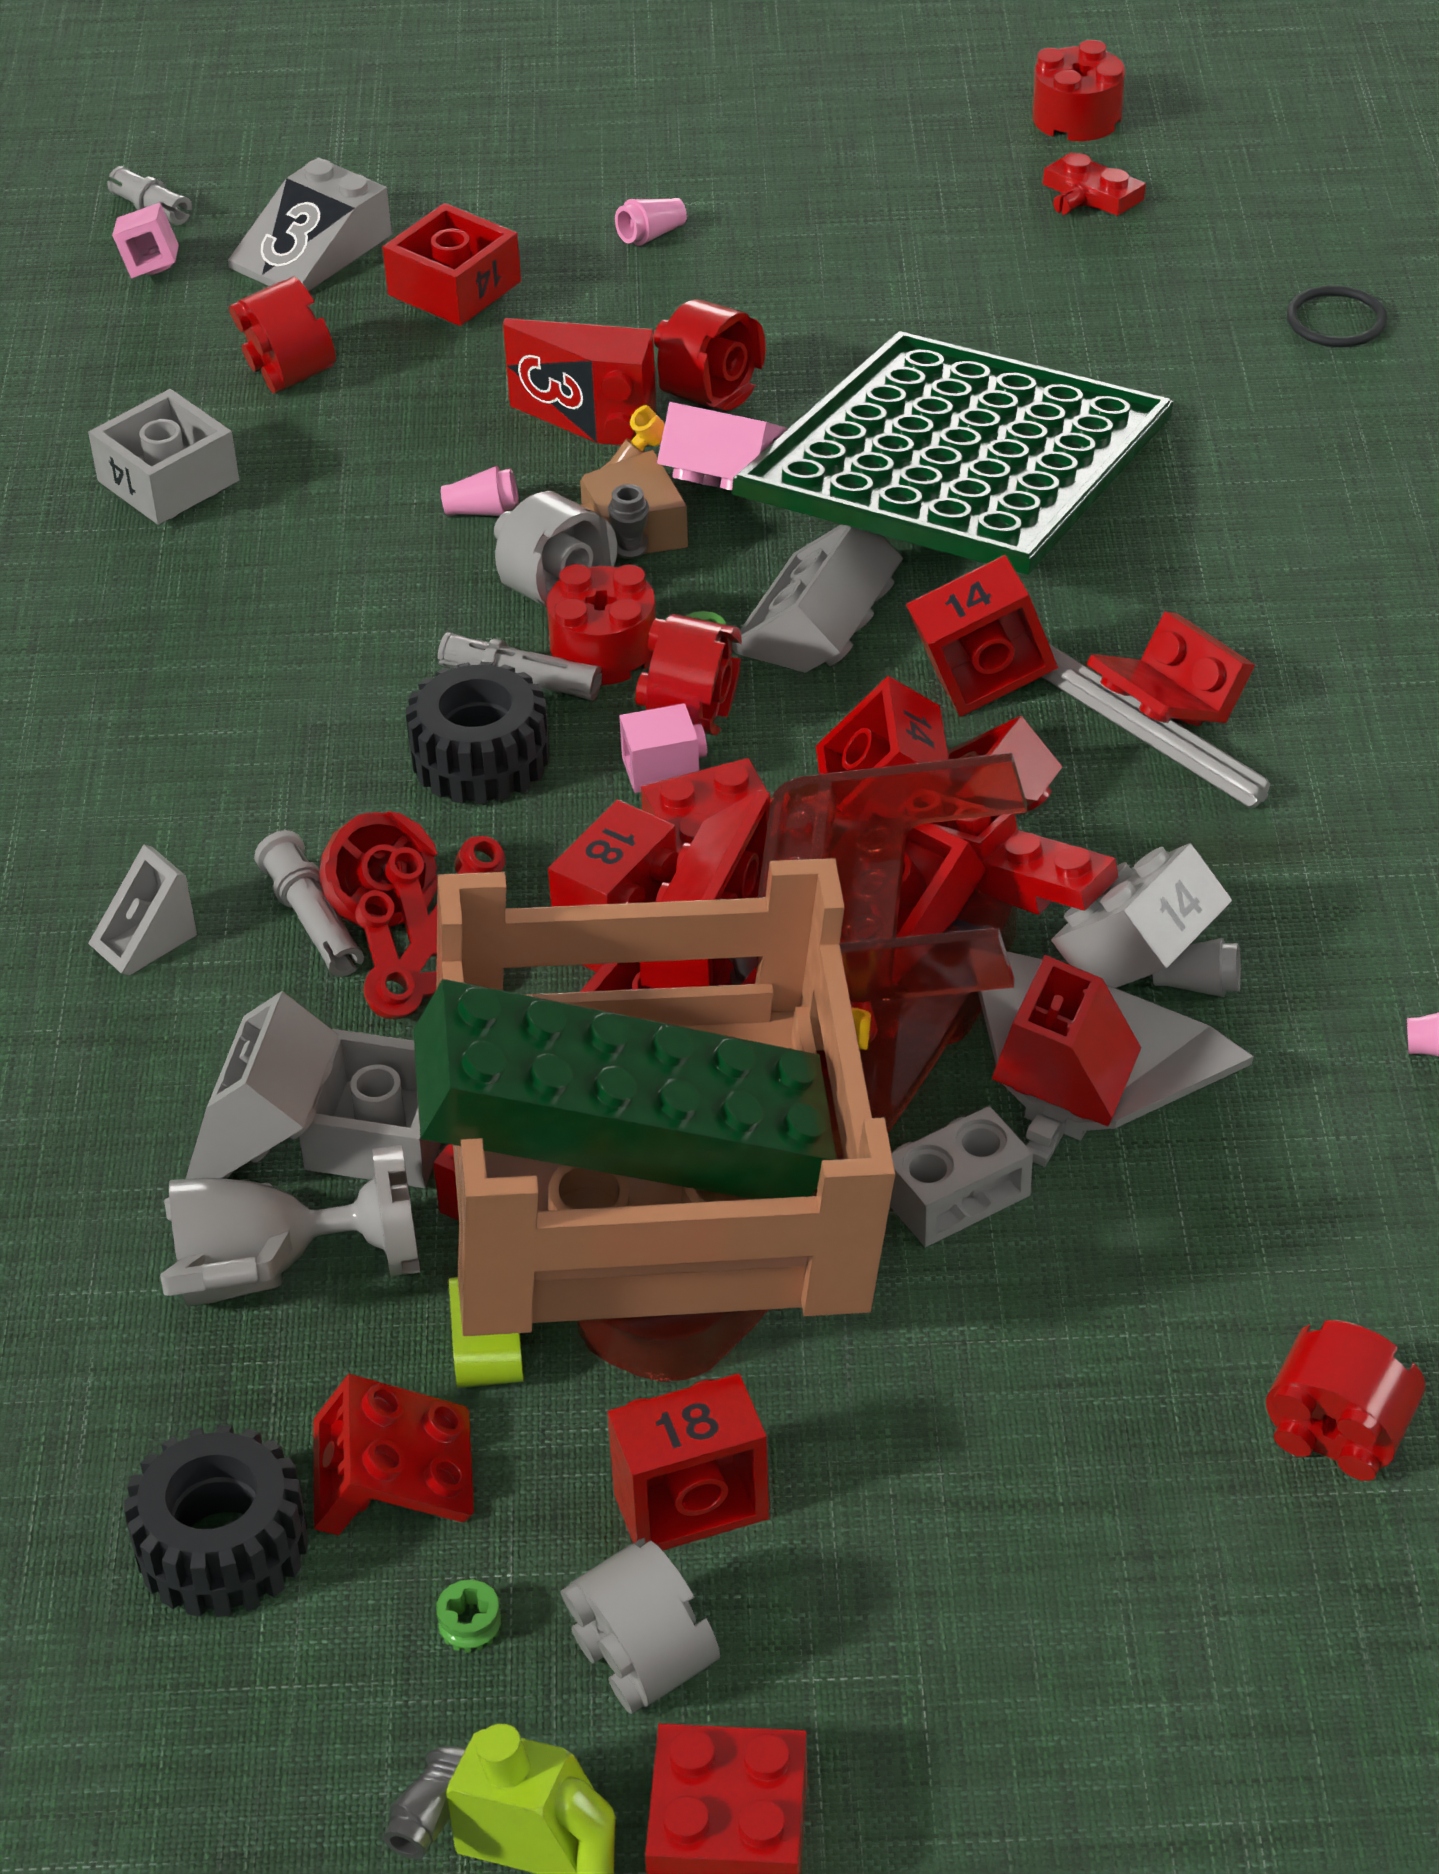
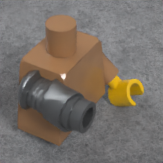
[580,405,688,559]

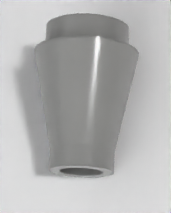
[1152,938,1241,997]

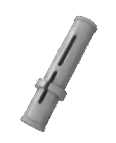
[438,632,602,701]

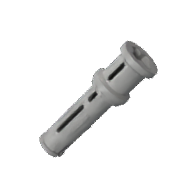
[254,830,364,977]

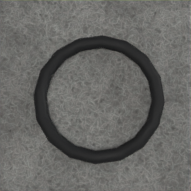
[1287,285,1387,347]

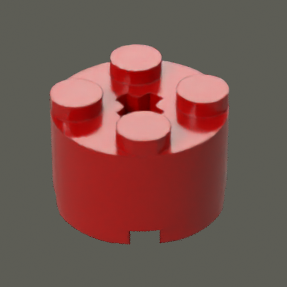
[1032,40,1125,141]
[229,276,336,394]
[654,299,766,411]
[547,564,656,685]
[635,614,742,736]
[1266,1320,1426,1481]

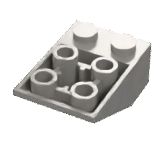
[186,991,339,1179]

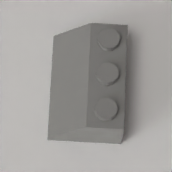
[731,524,903,673]

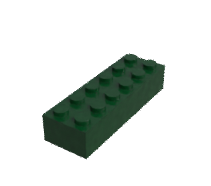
[413,979,837,1200]

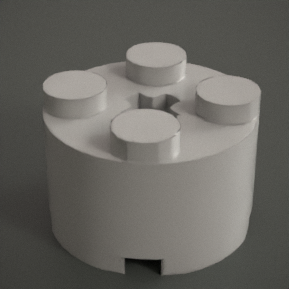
[494,491,617,607]
[560,1538,720,1714]

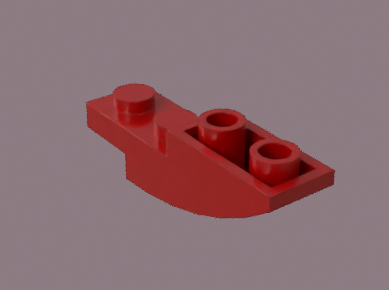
[896,784,1119,915]

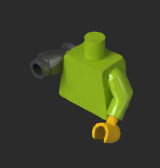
[383,1724,615,1874]

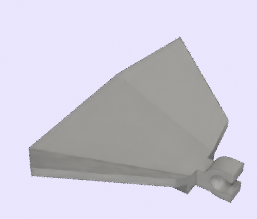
[968,943,1254,1167]

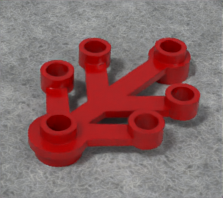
[355,836,505,1019]

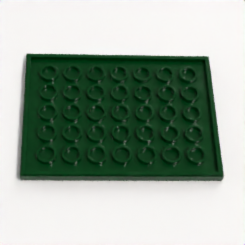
[732,331,1173,575]

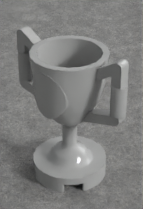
[160,1145,420,1307]

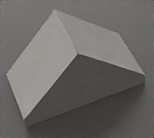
[88,844,197,975]

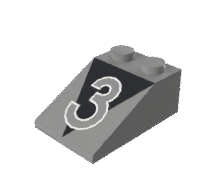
[228,157,392,292]

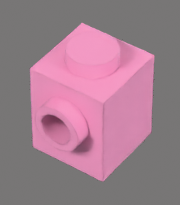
[112,202,179,278]
[619,703,707,793]

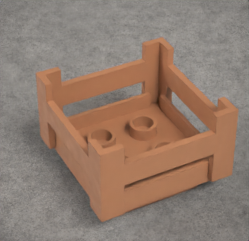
[436,858,895,1336]

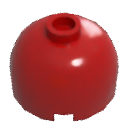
[319,811,440,927]

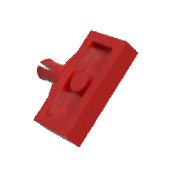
[1042,152,1146,216]

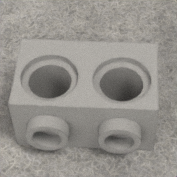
[890,1106,1033,1247]

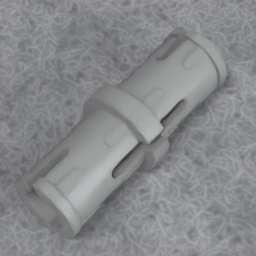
[107,166,192,225]

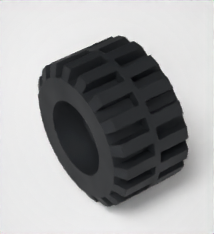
[406,662,550,804]
[124,1425,308,1617]

